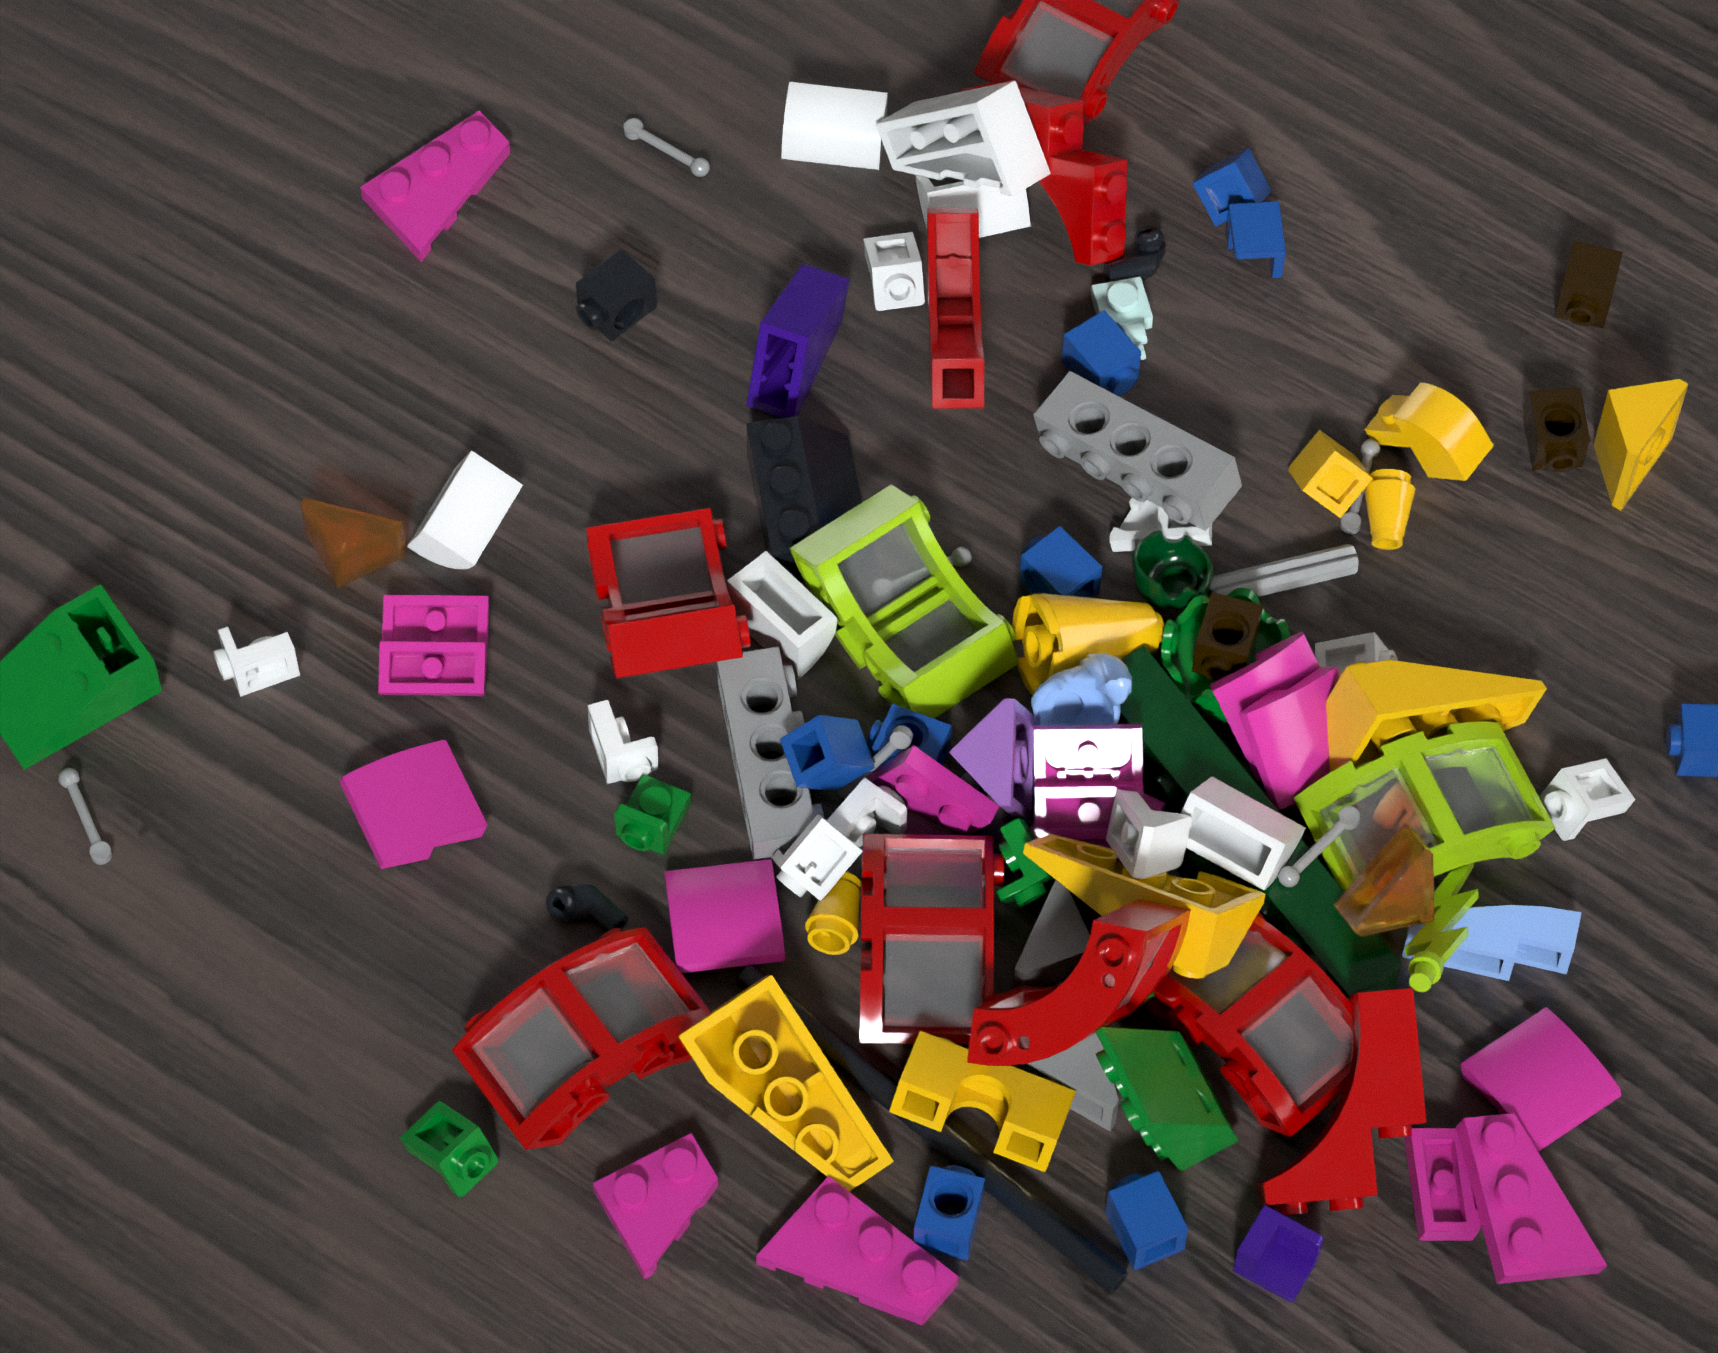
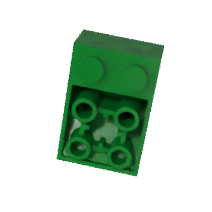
[0,584,162,770]
[1095,1027,1240,1172]

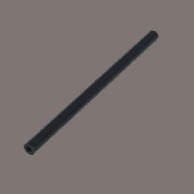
[736,965,1128,1294]

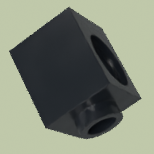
[576,249,657,342]

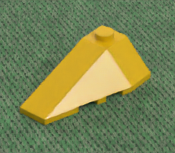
[1326,660,1547,772]
[1023,834,1266,979]
[678,975,894,1192]

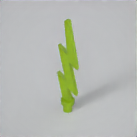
[1405,863,1479,992]

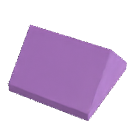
[949,699,1035,824]

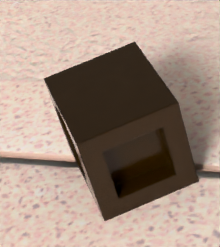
[1554,241,1623,329]
[1523,388,1590,472]
[1192,592,1263,681]

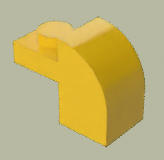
[1364,382,1494,481]

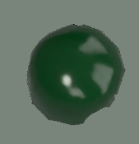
[1132,530,1214,609]

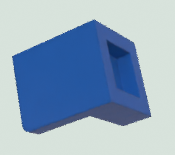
[1192,147,1271,227]
[1225,201,1286,278]

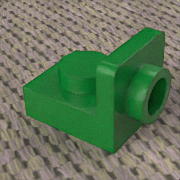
[614,774,692,855]
[996,818,1054,907]
[400,1100,498,1198]

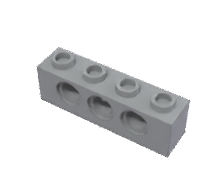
[1033,371,1242,531]
[716,646,824,864]

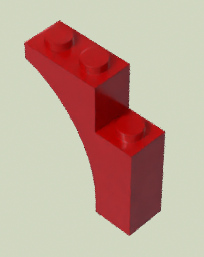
[962,82,1127,266]
[927,208,984,409]
[1256,988,1427,1215]

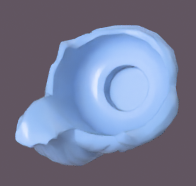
[1031,653,1132,725]

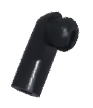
[1104,226,1166,282]
[546,884,628,933]

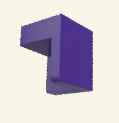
[1233,1205,1324,1302]

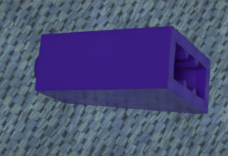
[746,264,850,418]

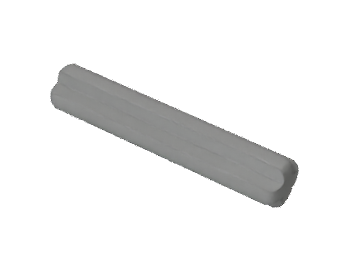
[1208,544,1359,597]

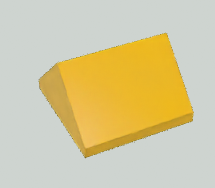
[1593,379,1688,511]

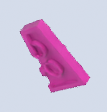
[360,110,510,262]
[1456,1113,1608,1284]
[756,1176,959,1326]

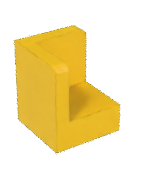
[1288,430,1373,518]

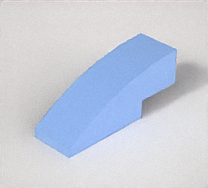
[1402,905,1582,981]

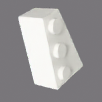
[875,80,1051,197]

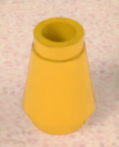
[1364,469,1416,550]
[805,872,861,955]

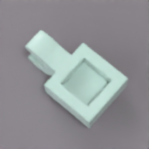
[1091,276,1153,360]

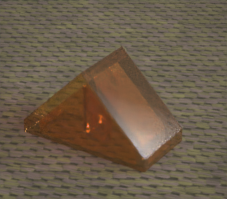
[301,498,407,588]
[1334,823,1434,937]

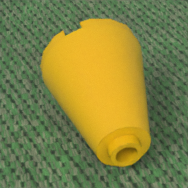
[1012,593,1165,696]

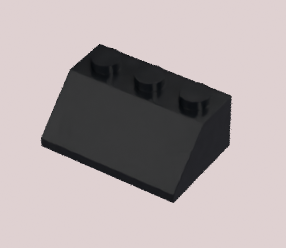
[746,416,876,583]

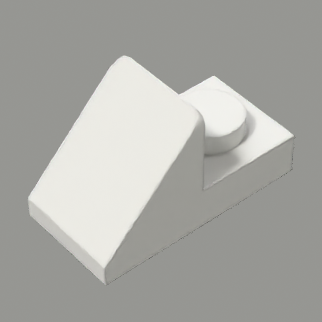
[1106,789,1192,879]

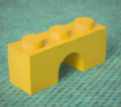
[889,1031,1076,1172]

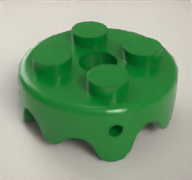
[1160,587,1290,723]

